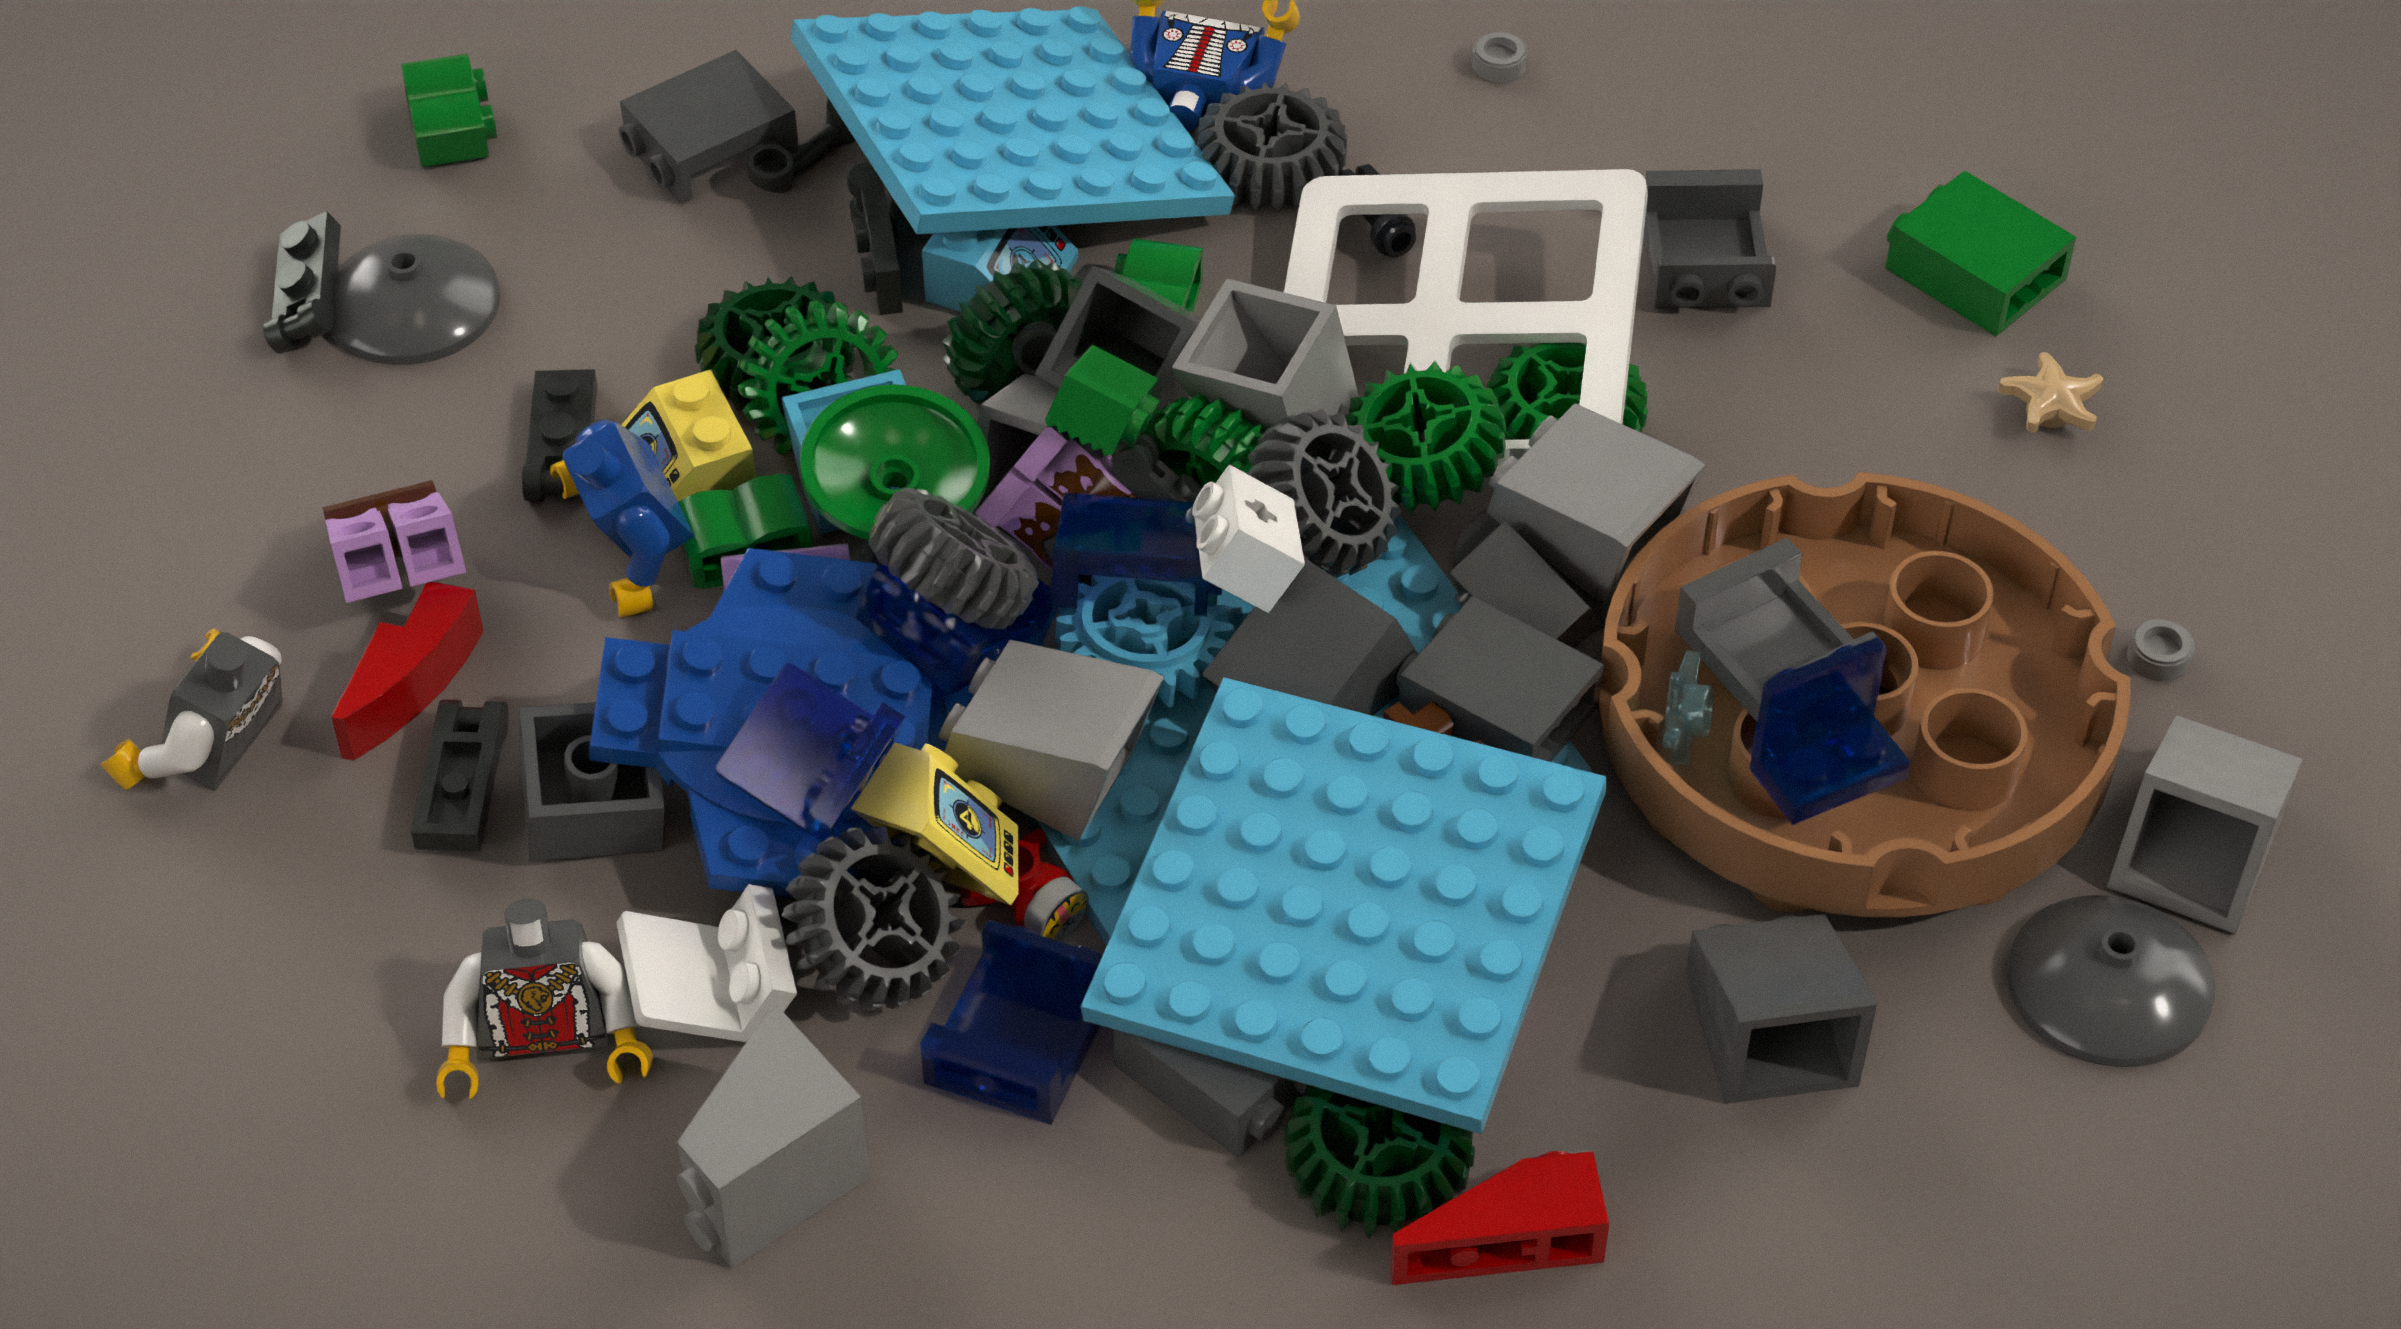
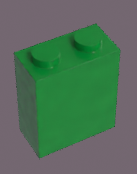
[1885,170,2076,336]

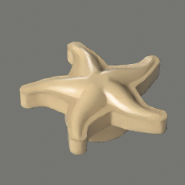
[1998,352,2103,433]

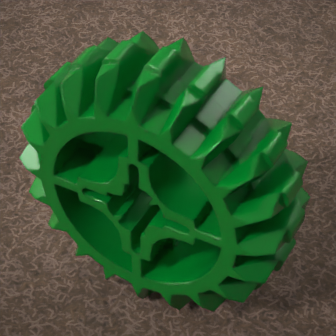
[738,301,903,456]
[1487,343,1648,440]
[1344,361,1507,514]
[1140,394,1263,487]

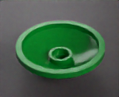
[800,384,990,540]

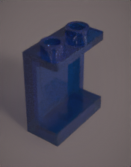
[1051,492,1222,617]
[854,565,1062,695]
[920,920,1103,1125]

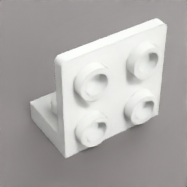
[616,884,797,1042]

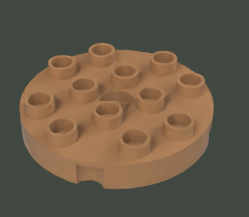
[1598,472,2130,917]

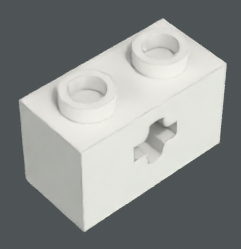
[1192,465,1305,613]

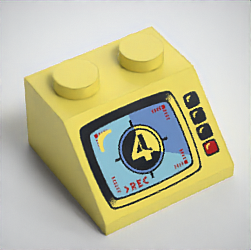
[621,369,756,501]
[851,742,1018,905]

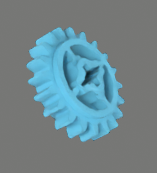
[1055,561,1234,707]

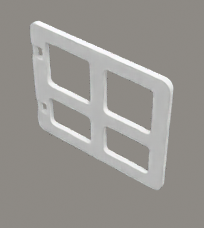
[1284,169,1648,488]

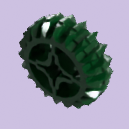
[941,259,1082,404]
[695,276,855,417]
[1284,1085,1475,1239]

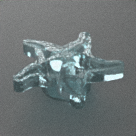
[1663,650,1714,766]

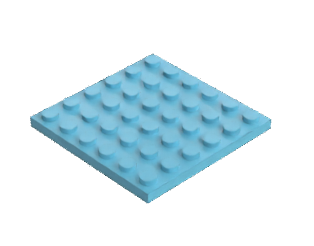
[790,6,1235,234]
[1081,677,1606,1134]

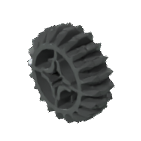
[1195,82,1347,213]
[1247,408,1402,578]
[868,488,1039,629]
[781,826,965,1011]

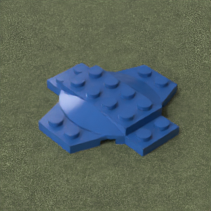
[589,548,974,898]

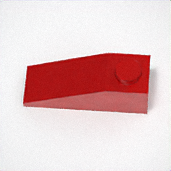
[1390,1151,1610,1285]

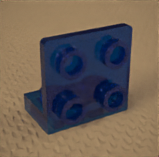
[1750,637,1911,825]
[715,663,905,842]

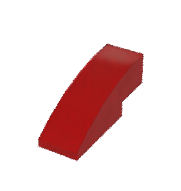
[331,581,484,761]

